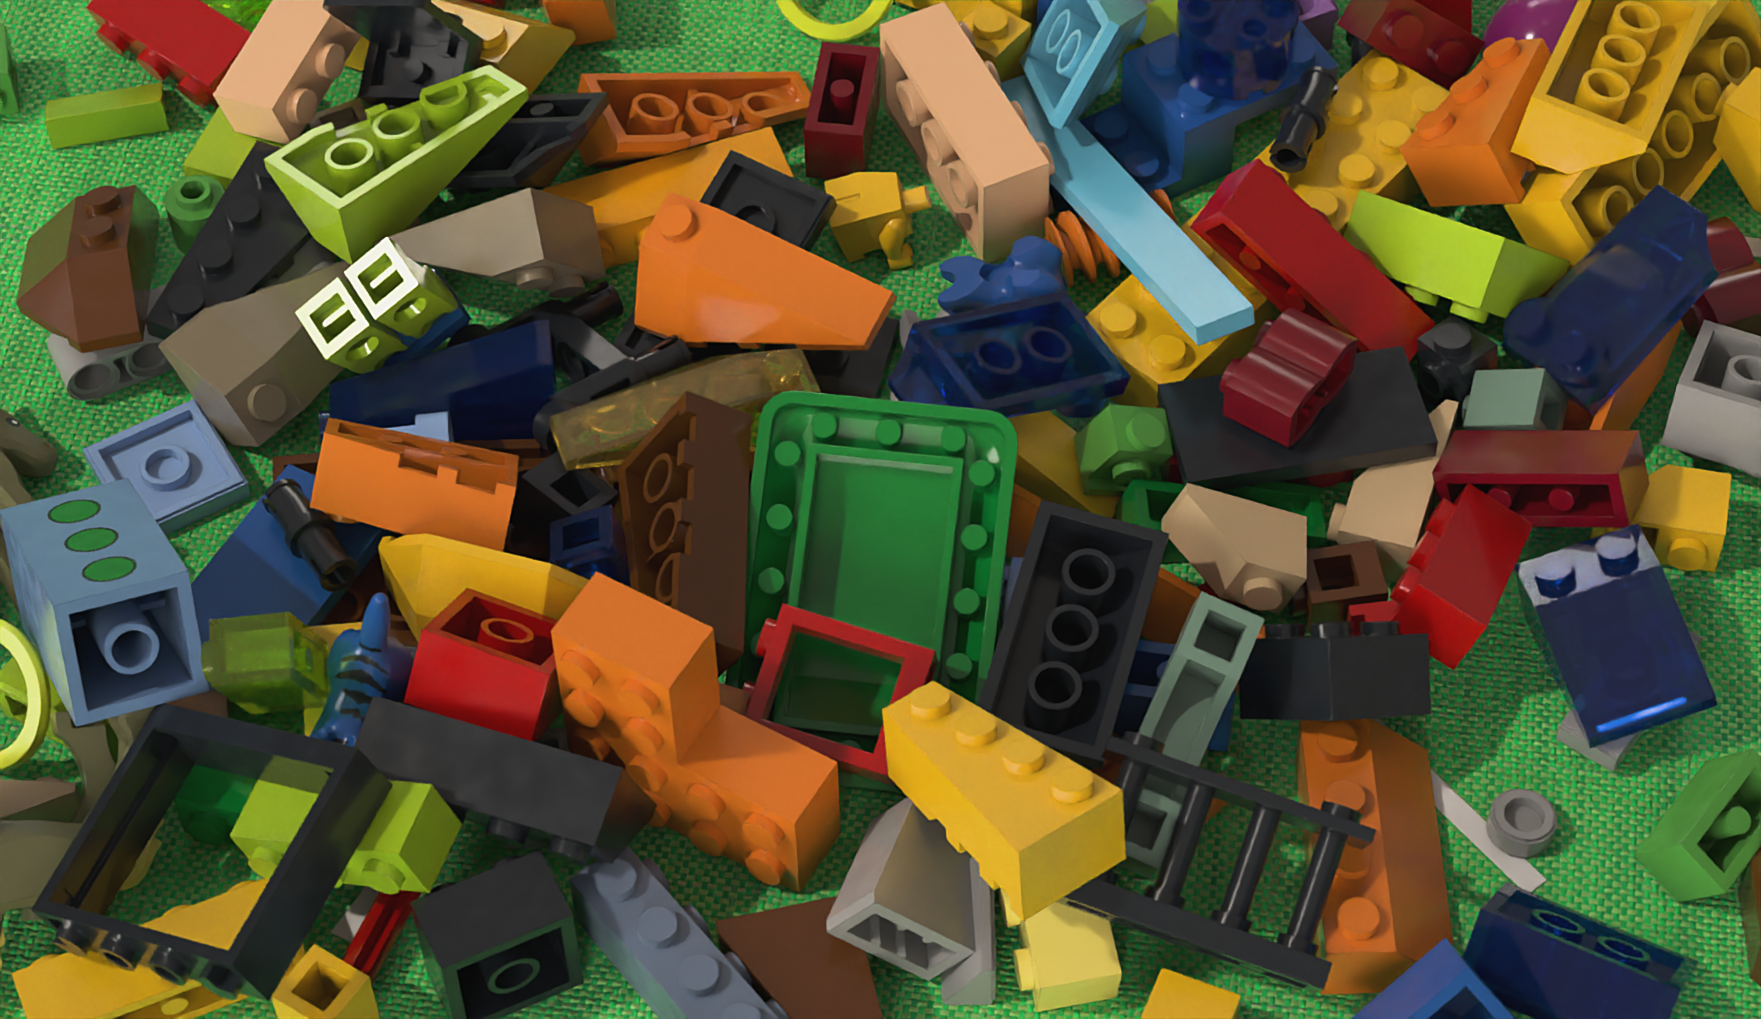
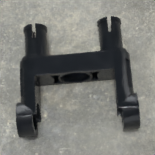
[445,281,693,456]

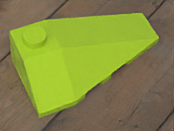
[264,65,530,265]

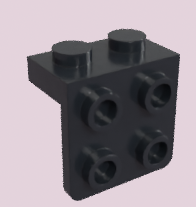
[322,0,483,106]

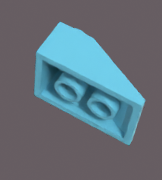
[1019,0,1147,129]

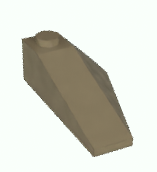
[158,260,360,447]

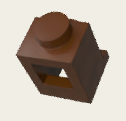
[1287,540,1389,633]

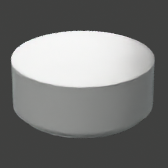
[1486,789,1557,858]

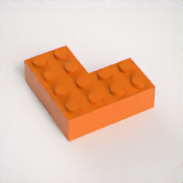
[551,571,841,893]

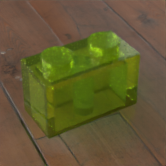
[201,611,329,714]

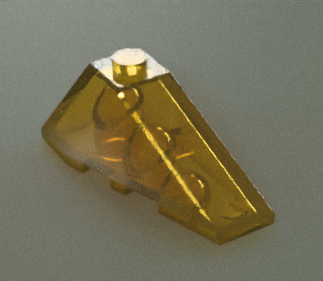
[549,348,821,470]

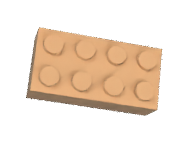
[880,2,1055,263]

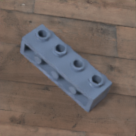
[569,846,789,1019]

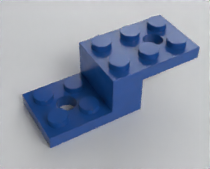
[1049,0,1338,219]

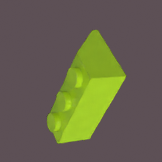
[1343,189,1570,324]

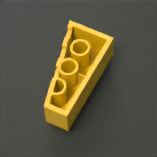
[882,681,1126,922]

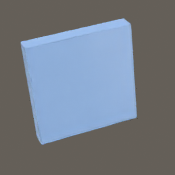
[82,399,251,535]

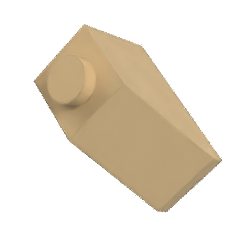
[1161,483,1307,614]

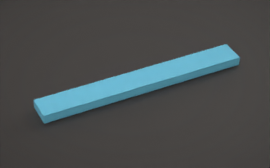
[1001,74,1255,346]

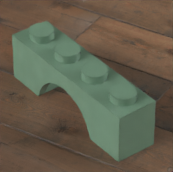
[1118,592,1265,878]

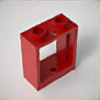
[742,604,939,786]

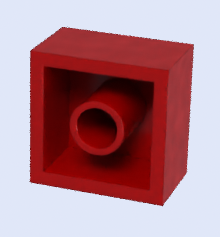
[404,588,563,742]

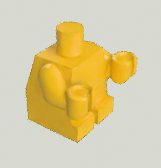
[824,172,932,271]

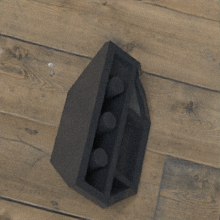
[388,92,610,193]

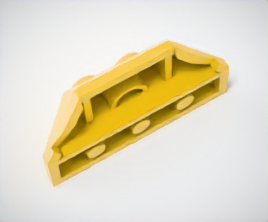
[378,533,589,643]

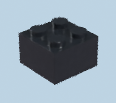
[1239,621,1431,721]
[410,849,584,1019]

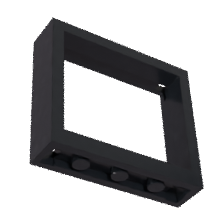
[31,703,393,1001]

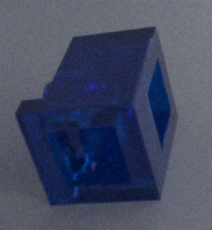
[550,504,631,588]

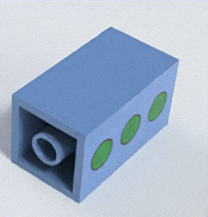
[0,478,209,727]

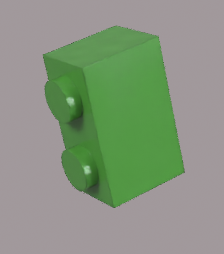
[1634,749,1761,903]

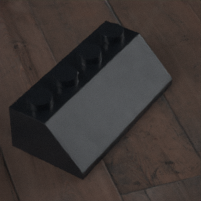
[978,500,1169,770]
[354,696,657,866]

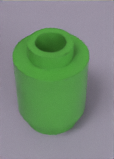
[164,175,225,255]

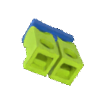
[295,237,471,387]

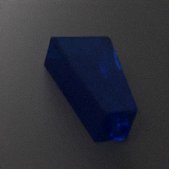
[319,320,562,449]

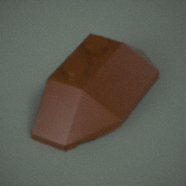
[16,185,160,353]

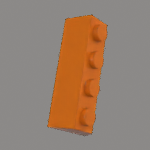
[1294,718,1454,995]

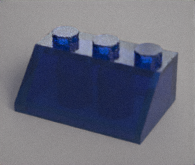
[1463,882,1699,1019]

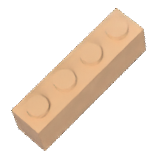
[213,0,362,145]

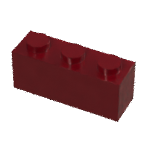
[1432,430,1650,528]

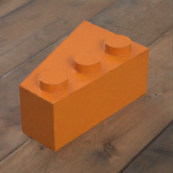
[1399,37,1551,207]
[310,417,519,552]

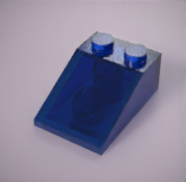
[1514,523,1718,749]

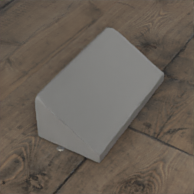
[941,857,996,1005]

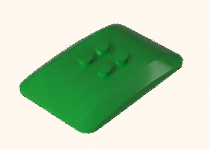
[725,391,1018,794]

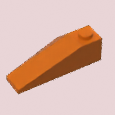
[634,191,897,351]

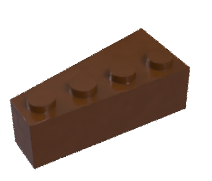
[617,390,751,678]

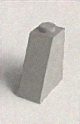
[826,797,976,981]

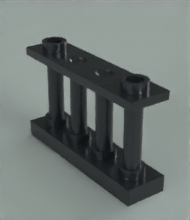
[1056,731,1376,994]

